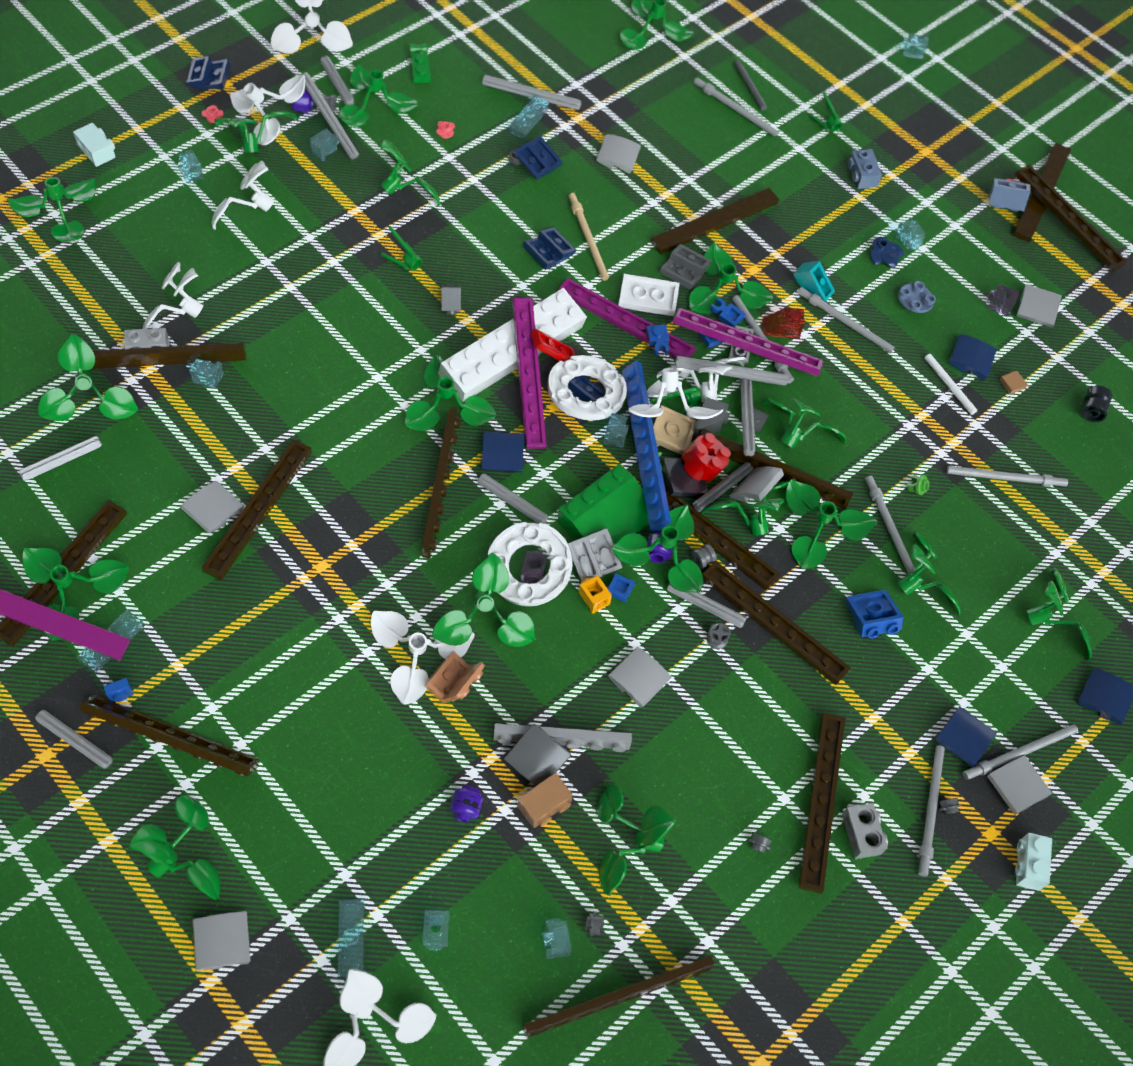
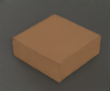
[999,371,1028,395]

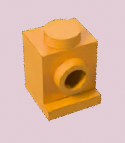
[578,575,612,614]

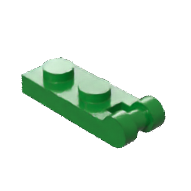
[410,43,431,83]

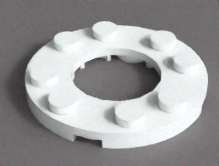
[547,355,627,421]
[488,522,572,606]

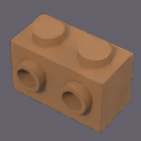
[517,773,573,829]

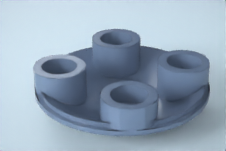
[898,281,936,313]

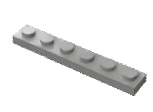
[494,723,632,752]

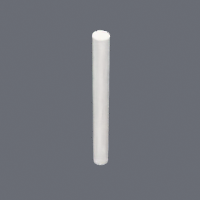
[925,354,977,415]

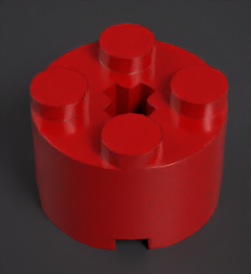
[681,433,731,482]

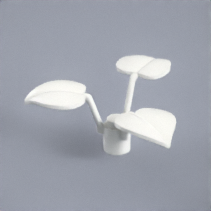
[271,0,353,53]
[230,74,305,146]
[212,161,274,230]
[142,262,204,329]
[657,357,746,402]
[629,368,723,419]
[371,611,474,705]
[323,969,436,1066]

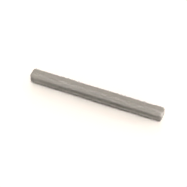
[303,72,359,159]
[483,75,581,110]
[675,356,788,386]
[740,378,755,456]

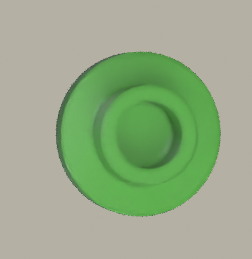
[907,475,929,495]

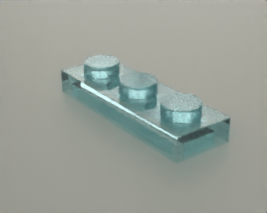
[508,96,549,139]
[77,609,145,673]
[338,899,364,978]

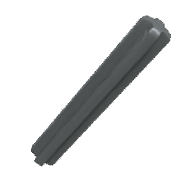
[693,462,753,512]

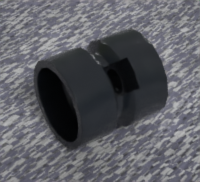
[1080,385,1113,422]

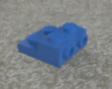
[846,589,904,639]

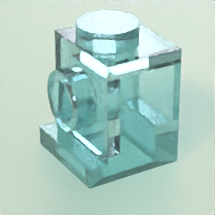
[902,34,929,59]
[310,129,339,162]
[178,150,204,183]
[895,219,926,250]
[189,359,224,389]
[604,413,629,448]
[422,910,450,950]
[542,918,572,959]

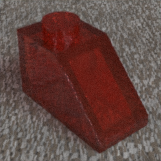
[762,308,805,338]

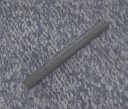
[734,60,767,111]

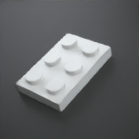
[619,274,679,316]

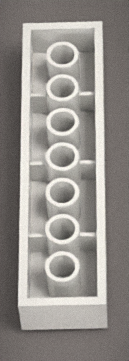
[438,288,587,403]

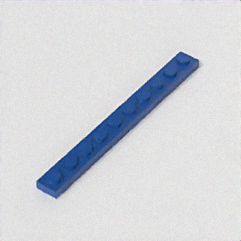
[622,361,671,532]

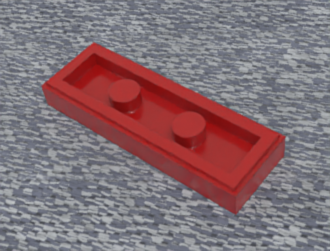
[531,329,575,362]

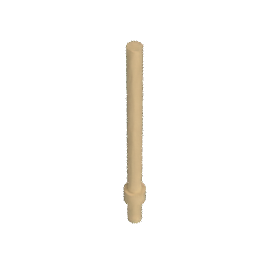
[568,193,609,281]

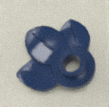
[870,236,904,269]

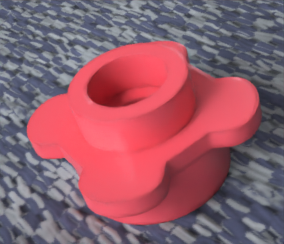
[202,105,223,123]
[436,121,455,138]

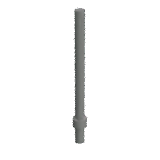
[694,78,778,137]
[798,287,895,354]
[732,295,794,384]
[947,466,1068,487]
[865,476,915,574]
[962,724,1078,780]
[918,746,945,877]

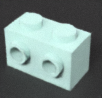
[73,123,116,167]
[1015,833,1052,891]

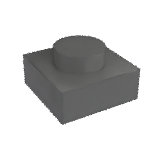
[741,408,769,433]

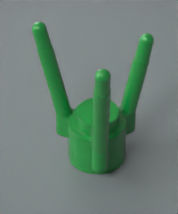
[809,92,843,132]
[381,226,423,271]
[650,386,702,415]

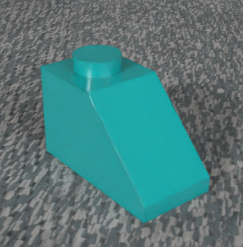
[793,261,835,302]

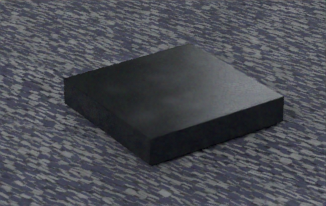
[660,458,708,497]

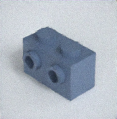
[847,149,882,189]
[988,178,1030,212]

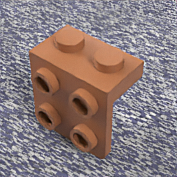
[424,651,485,703]

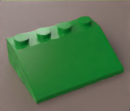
[558,463,649,545]

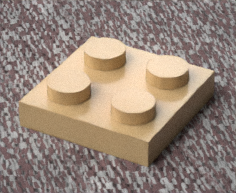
[653,406,697,455]

